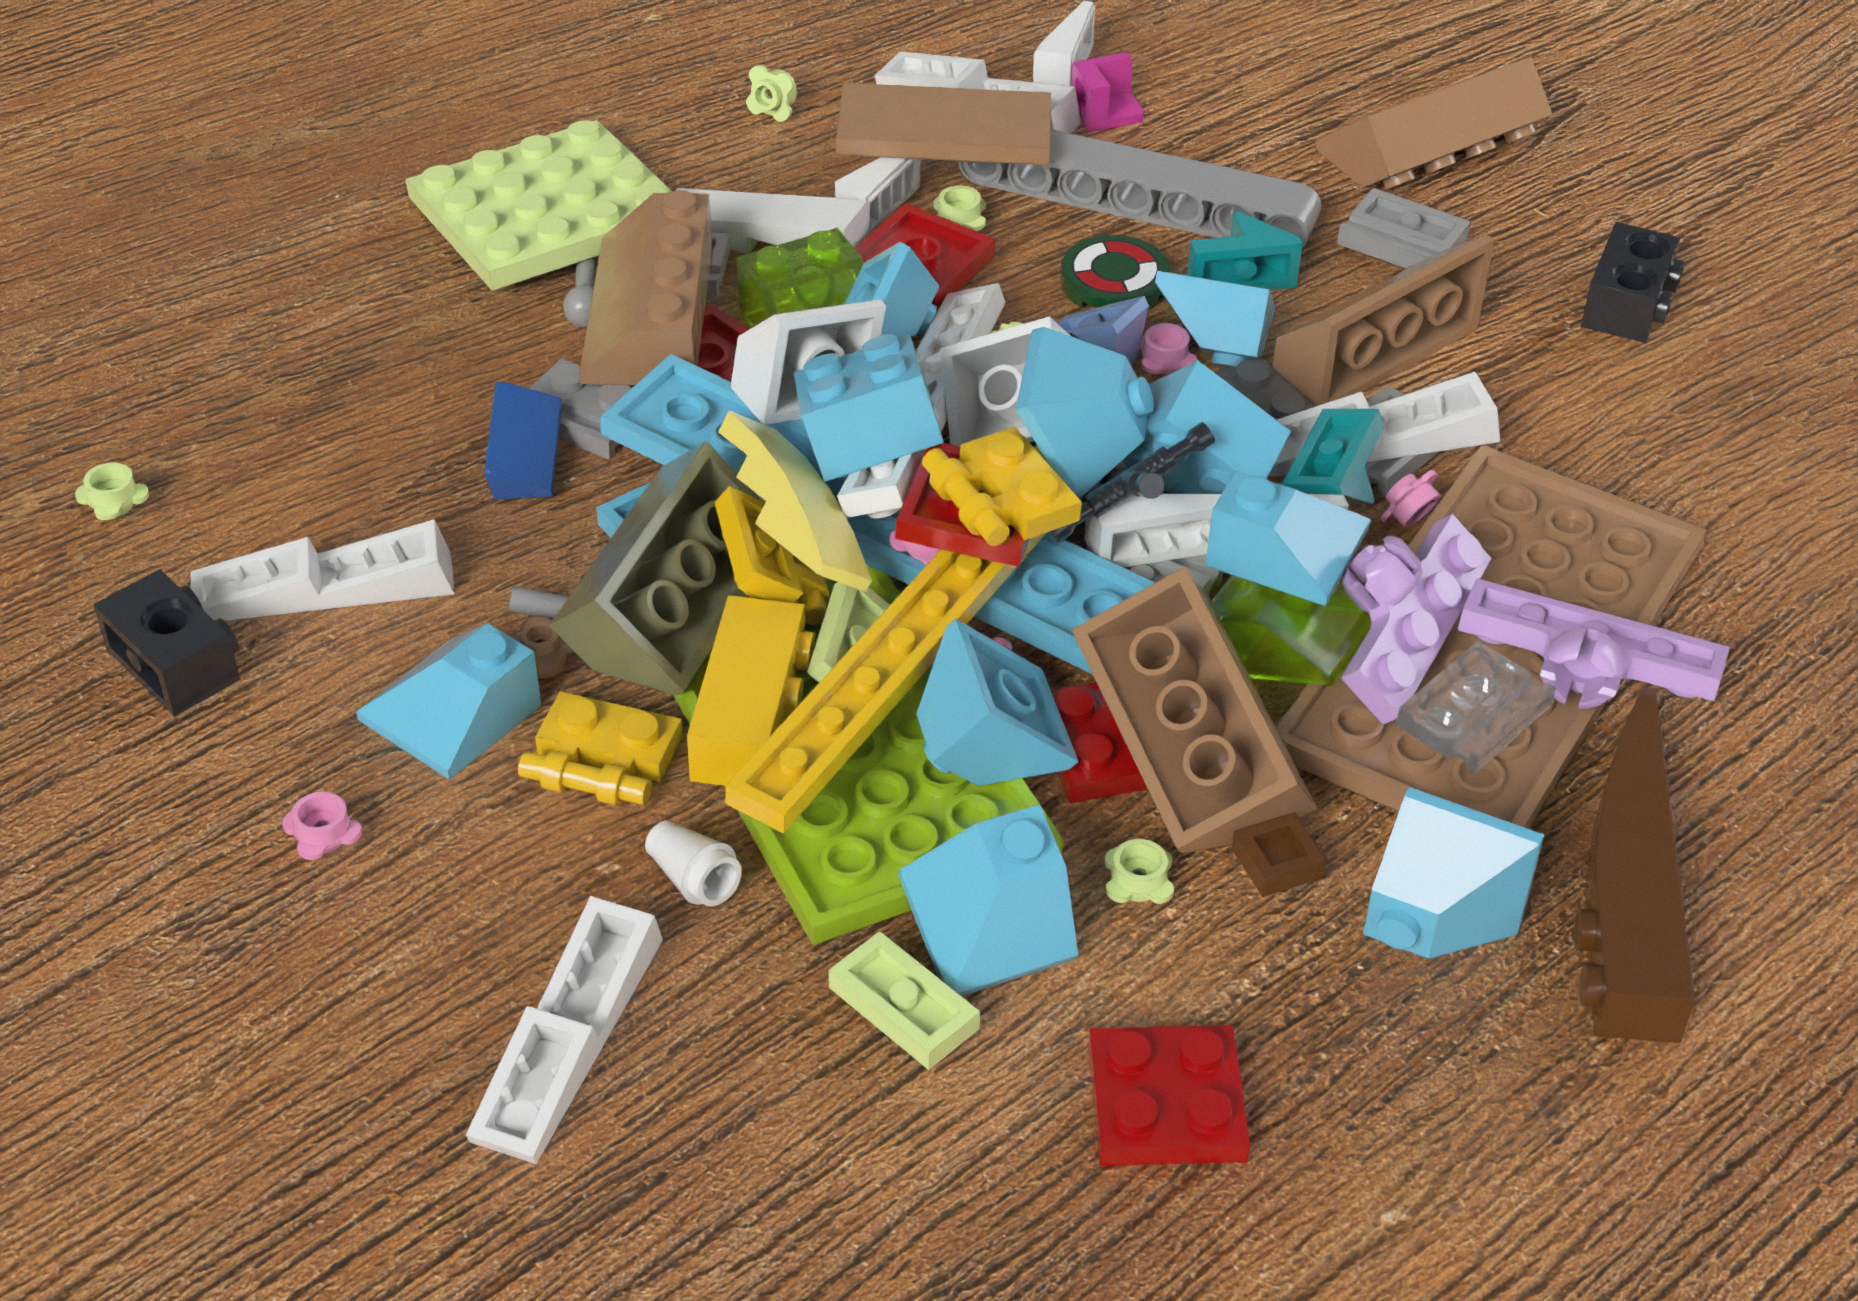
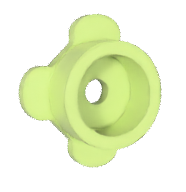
[746,65,797,122]
[933,185,986,231]
[75,462,149,520]
[1105,839,1174,904]

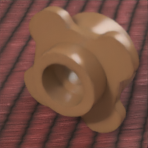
[511,617,574,679]

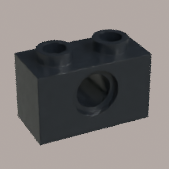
[93,569,240,717]

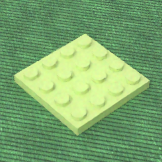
[405,120,672,290]

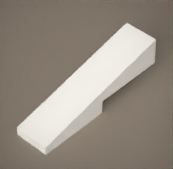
[875,51,1081,134]
[675,188,868,265]
[1269,372,1500,477]
[1084,493,1348,568]
[190,519,455,621]
[466,896,663,1164]

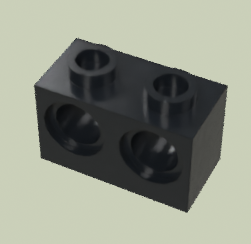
[1581,222,1685,343]

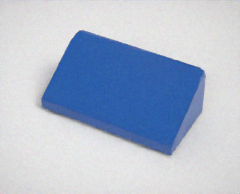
[485,382,563,500]

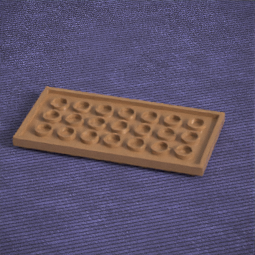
[1276,445,1707,829]

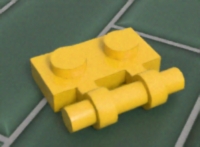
[922,426,1082,546]
[714,486,830,625]
[518,691,683,806]

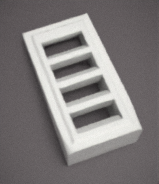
[1033,1,1095,86]
[835,157,921,235]

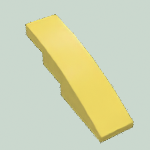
[718,411,872,592]

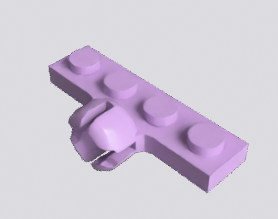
[1341,513,1492,725]
[1458,578,1730,709]

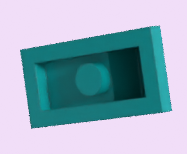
[1187,212,1303,290]
[1282,409,1384,504]

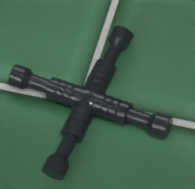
[1050,422,1215,543]

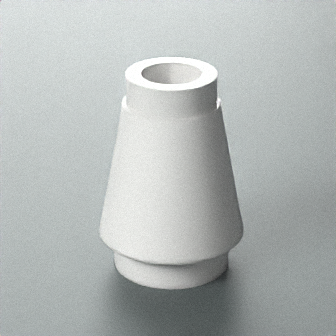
[645,820,742,906]

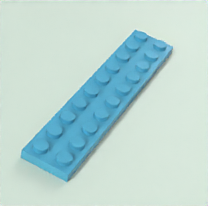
[600,354,1155,675]

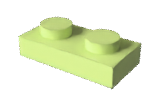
[807,582,890,682]
[828,931,980,1070]

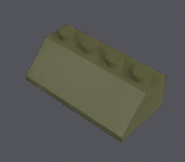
[549,441,761,695]

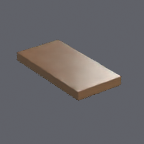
[836,83,1051,165]

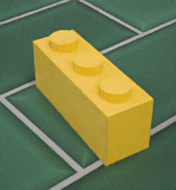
[687,595,816,786]

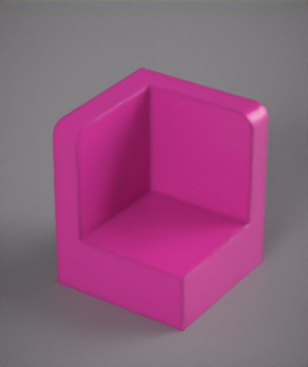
[1071,52,1144,132]

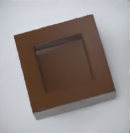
[1232,812,1326,897]

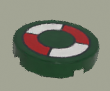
[1060,235,1170,310]

